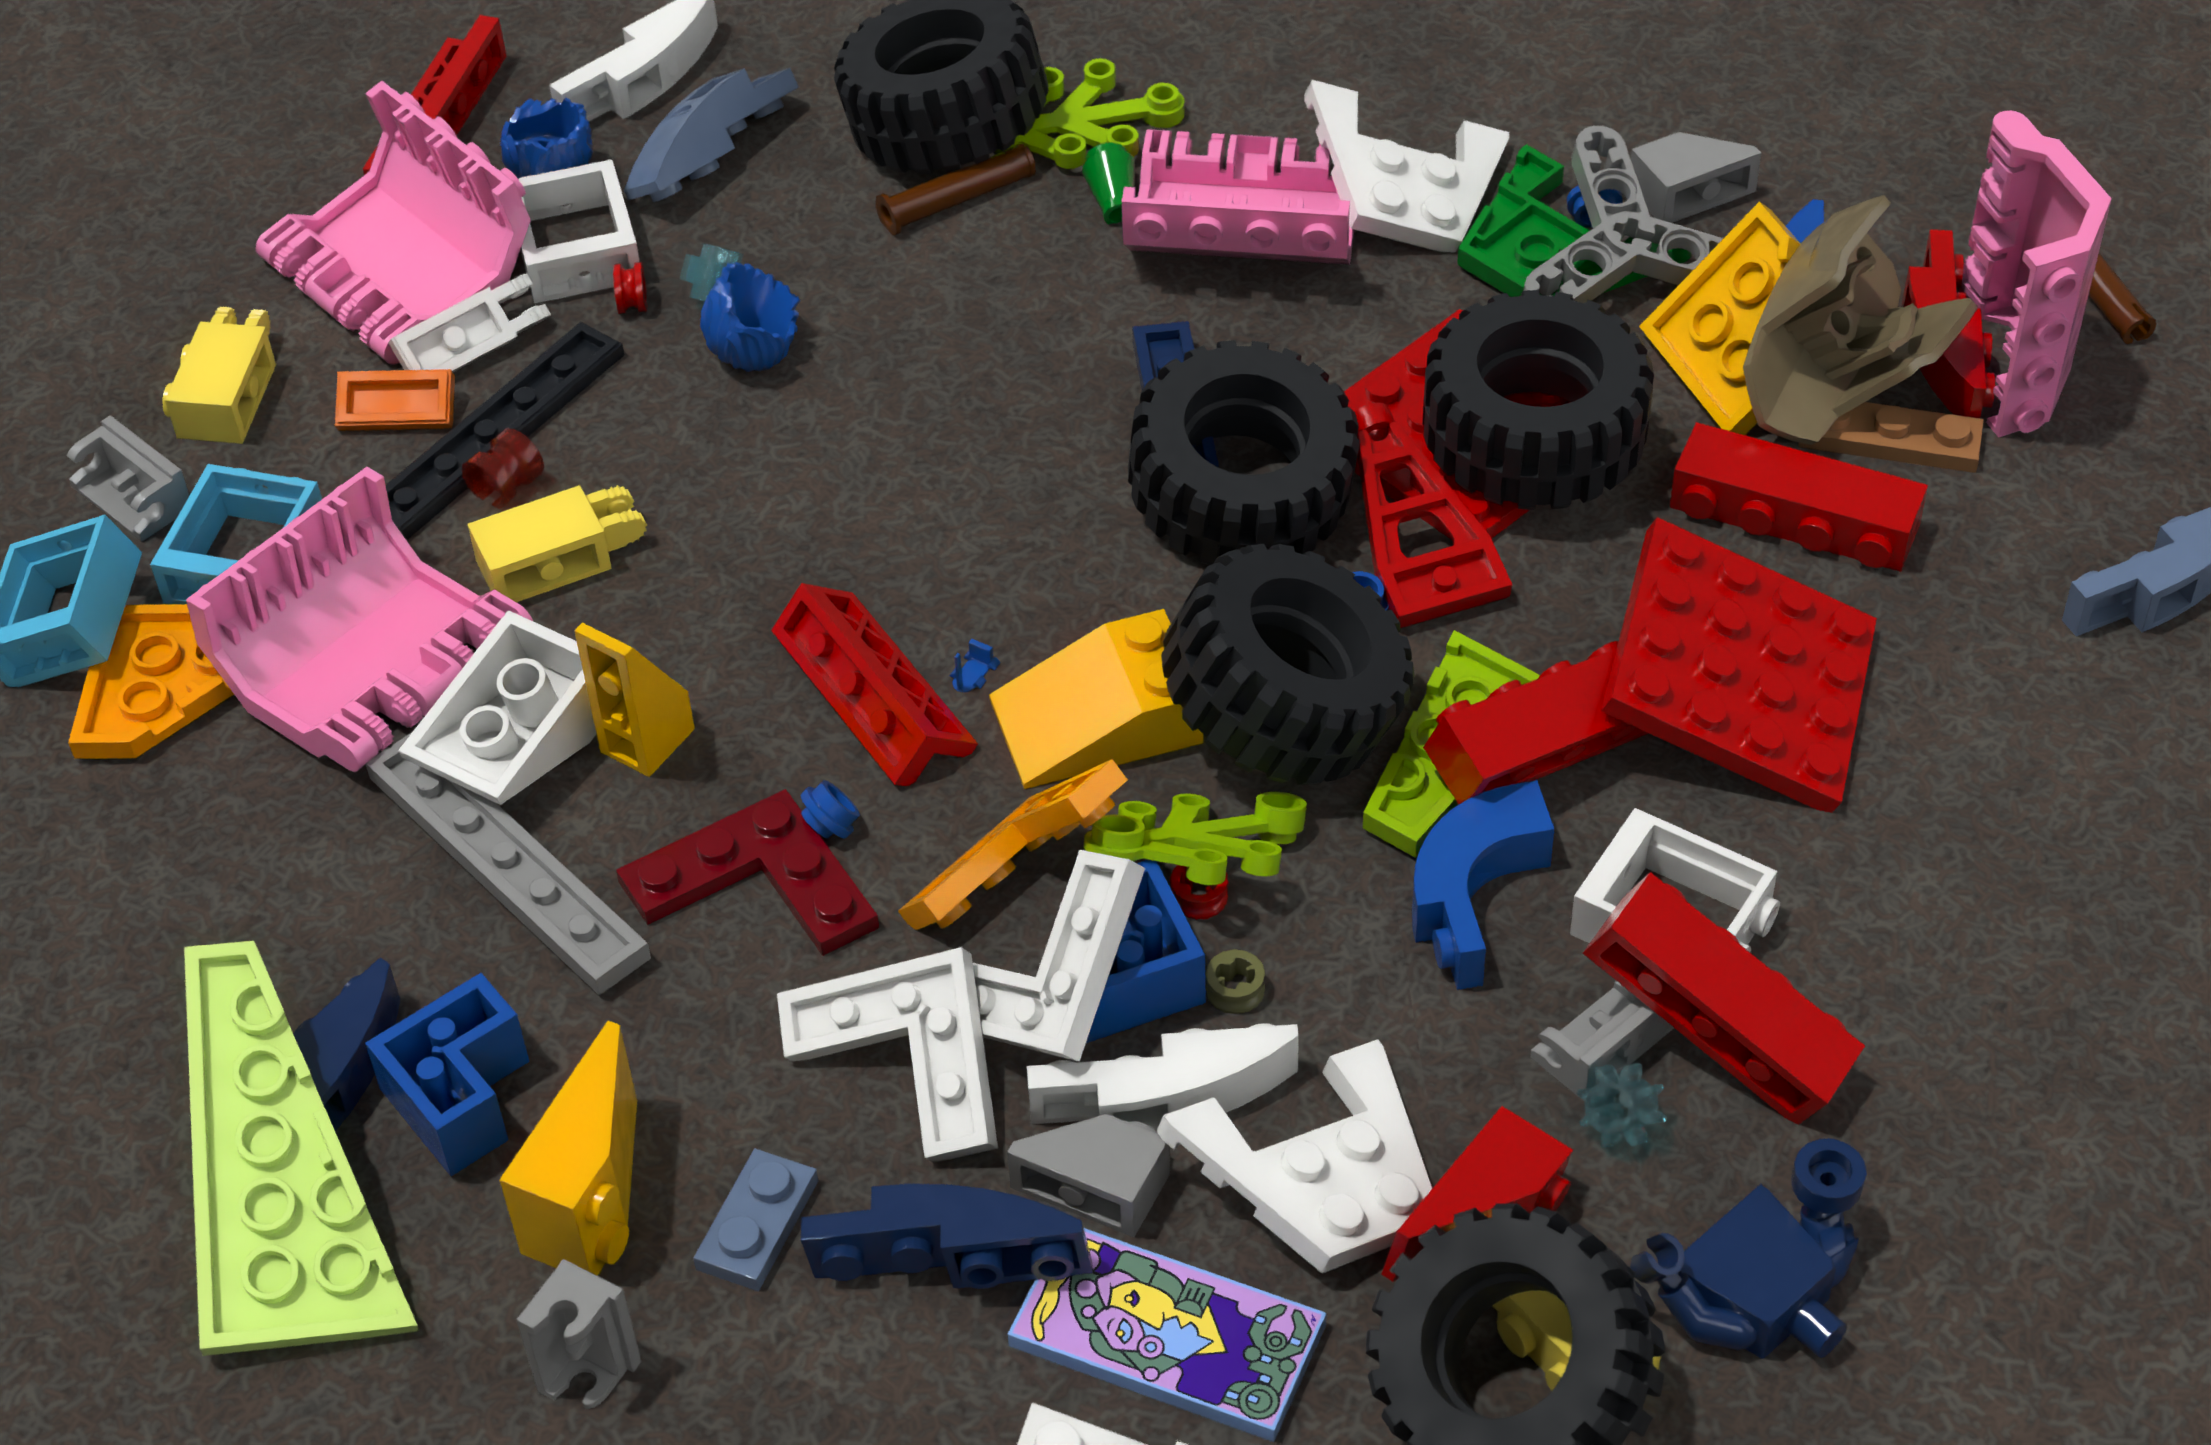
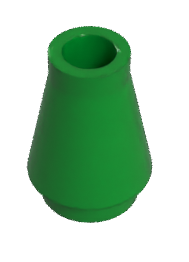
[1082,142,1135,224]

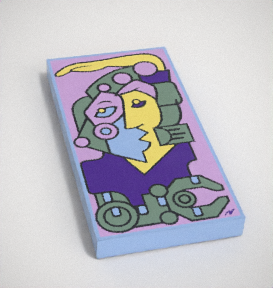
[1007,1228,1327,1442]

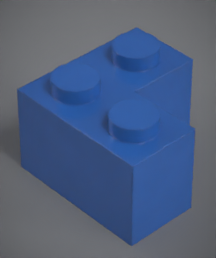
[1086,860,1206,1043]
[365,973,530,1176]

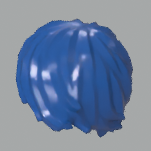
[500,98,593,178]
[700,262,800,372]

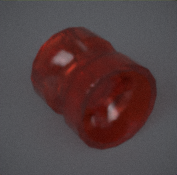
[461,428,545,509]

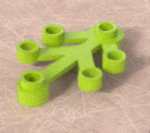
[995,58,1185,169]
[1084,792,1307,885]

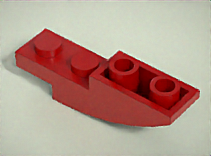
[1902,229,1995,419]

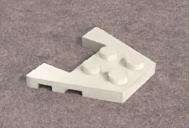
[1304,80,1509,252]
[1157,1039,1432,1273]

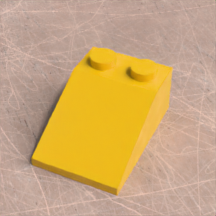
[989,609,1203,789]
[499,1020,637,1276]

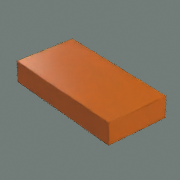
[335,369,455,431]

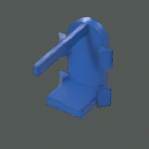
[949,639,1001,692]

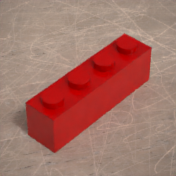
[1670,422,1928,572]
[1423,641,1648,804]
[1583,872,1865,1125]

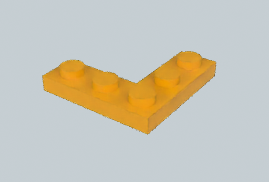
[898,759,1128,930]

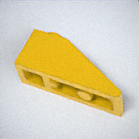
[574,623,695,777]

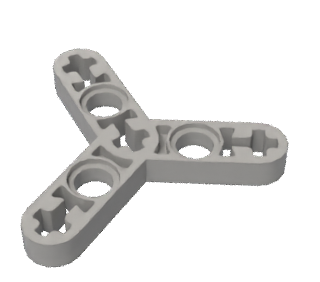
[1523,125,1724,303]

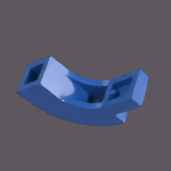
[1412,780,1554,990]

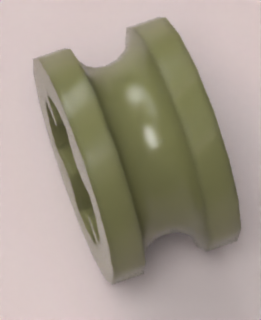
[1206,949,1265,1014]

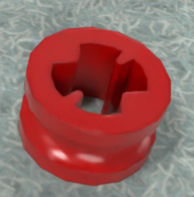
[613,262,647,314]
[1170,865,1228,920]

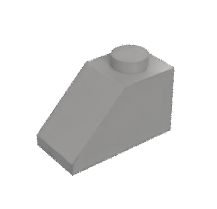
[1631,132,1761,223]
[1007,1114,1170,1237]

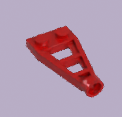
[1354,403,1513,628]

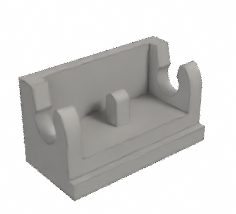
[67,415,189,542]
[1530,981,1674,1102]
[516,1259,641,1409]

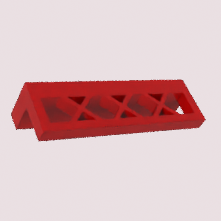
[363,15,507,175]
[771,583,978,786]

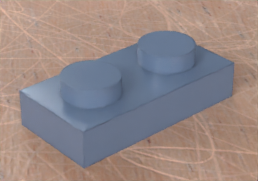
[693,1148,818,1291]

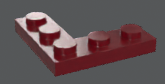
[616,789,879,956]

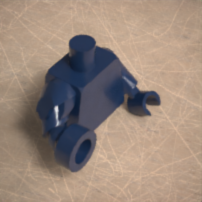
[1630,1139,1867,1359]

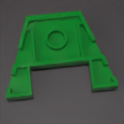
[1457,144,1692,297]

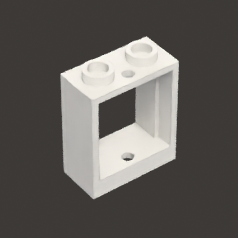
[518,159,640,304]
[1570,808,1780,953]

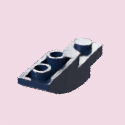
[293,957,401,1131]
[801,1184,1093,1289]

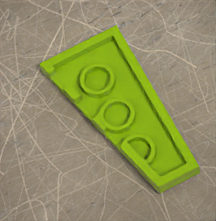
[1363,630,1540,858]

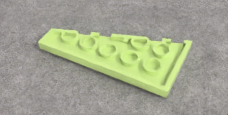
[184,941,419,1356]

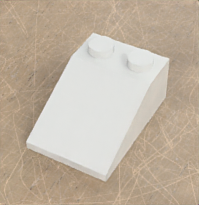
[398,610,596,805]

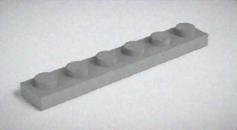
[366,732,651,996]

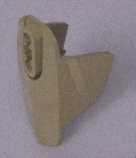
[1743,195,1977,445]

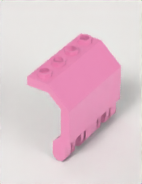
[256,81,531,364]
[1958,111,2112,438]
[1122,129,1354,264]
[186,467,533,772]

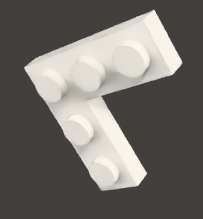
[973,850,1145,1062]
[777,947,998,1162]

